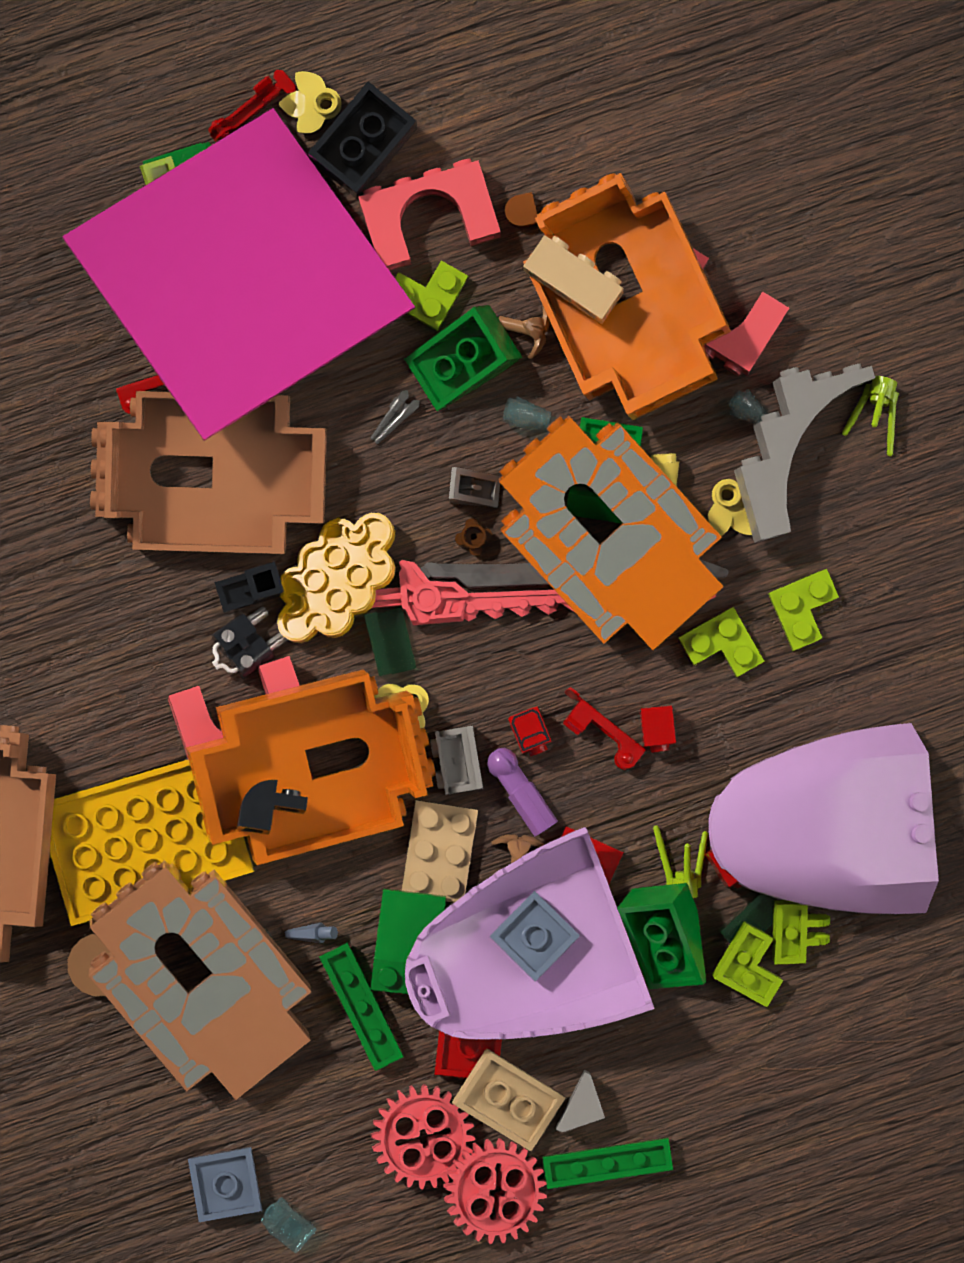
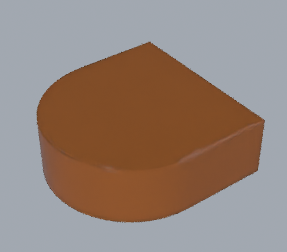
[505,192,537,228]

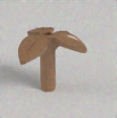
[498,307,550,359]
[491,834,545,863]

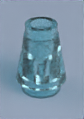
[503,396,551,429]

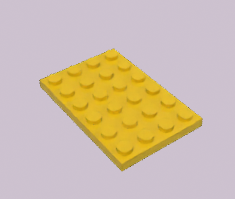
[50,760,254,926]

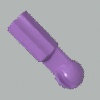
[487,748,558,837]

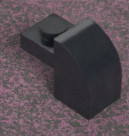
[214,562,284,613]
[236,780,308,835]

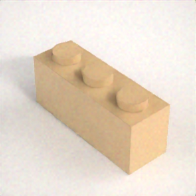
[523,235,623,324]

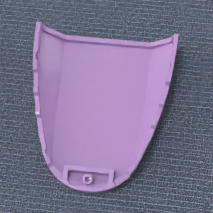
[708,723,939,914]
[405,827,655,1039]

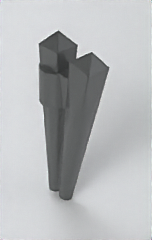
[370,390,419,444]

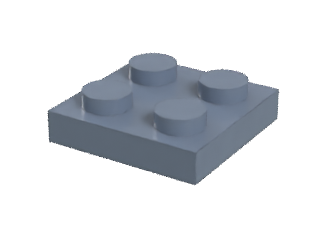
[490,891,580,982]
[188,1147,263,1222]

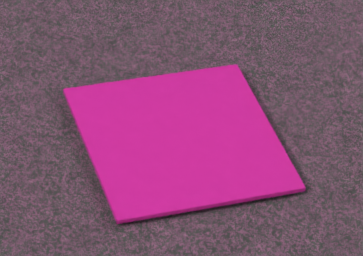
[62,108,415,441]

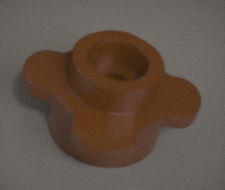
[455,518,492,556]

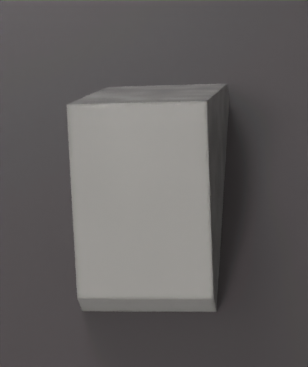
[449,467,501,508]
[556,1070,605,1132]

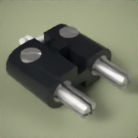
[211,607,287,679]

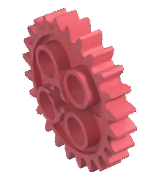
[371,1084,475,1189]
[443,1138,547,1244]

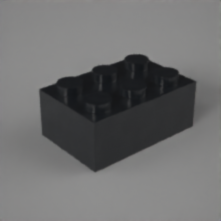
[308,81,418,200]

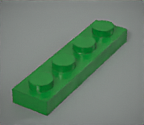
[319,942,404,1071]
[542,1137,673,1189]

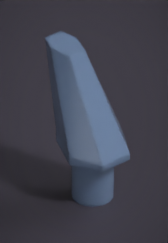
[285,923,338,943]

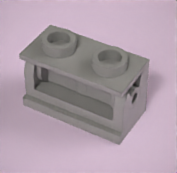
[430,726,483,795]

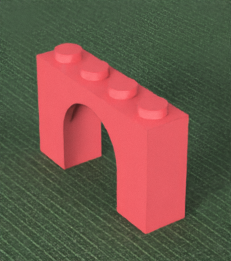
[359,159,501,271]
[693,248,789,376]
[168,656,300,763]

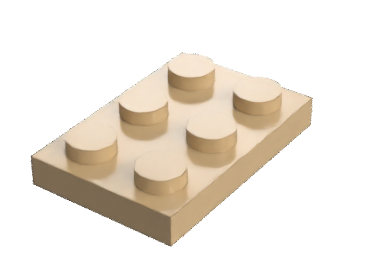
[402,800,478,903]
[452,1048,565,1151]

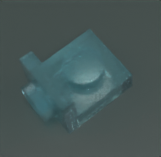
[261,1197,317,1253]

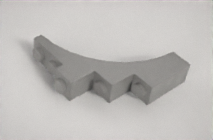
[734,363,875,543]

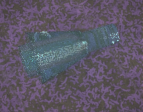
[728,389,768,425]

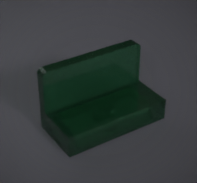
[364,608,416,678]
[718,893,776,943]

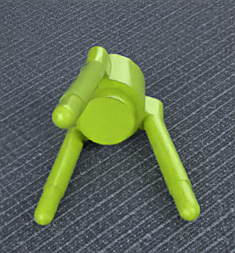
[842,376,899,456]
[653,825,708,898]

